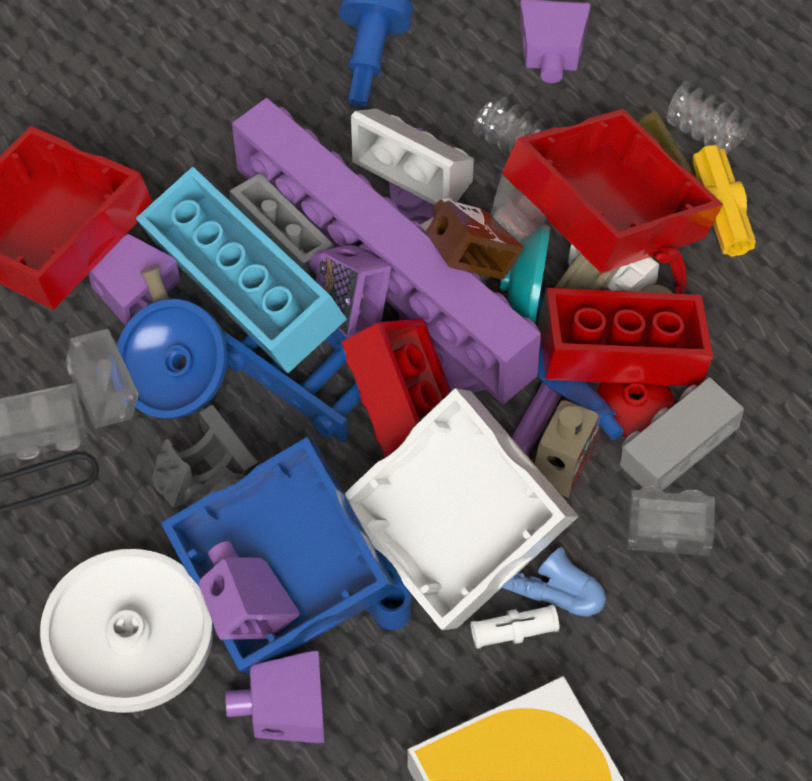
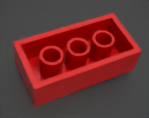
[538,288,713,386]

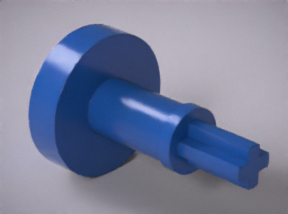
[339,0,414,108]

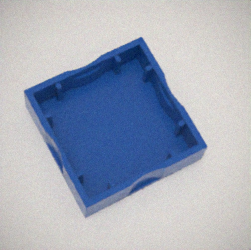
[161,437,398,675]

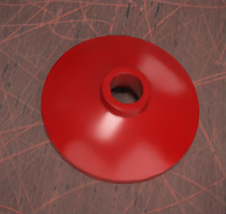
[596,382,674,438]

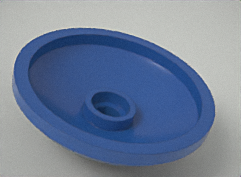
[115,299,228,419]

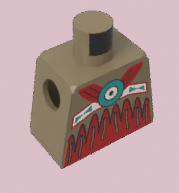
[535,400,600,498]

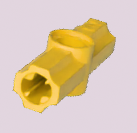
[692,145,756,257]

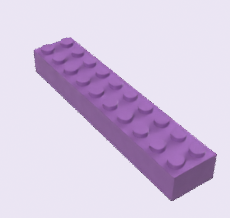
[232,98,541,405]

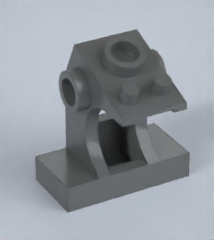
[151,405,258,508]

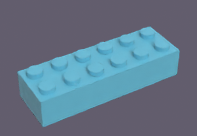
[135,167,347,373]

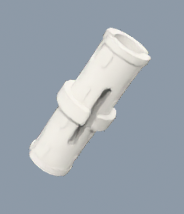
[471,605,560,649]

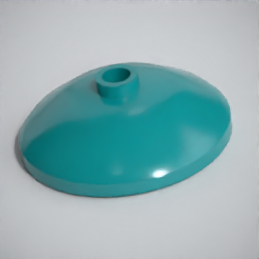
[500,225,551,323]

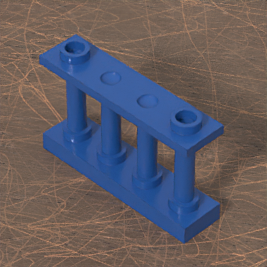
[223,328,361,443]

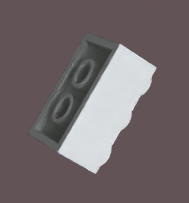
[351,109,474,205]

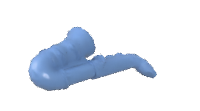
[502,547,606,617]

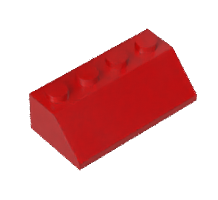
[341,319,452,458]

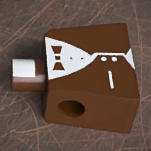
[427,197,524,280]

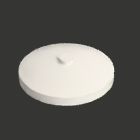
[40,549,213,712]

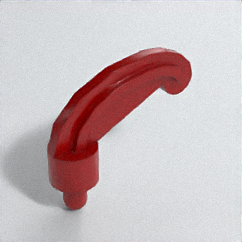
[655,247,687,294]

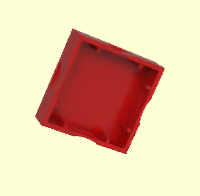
[502,109,723,274]
[0,126,153,310]

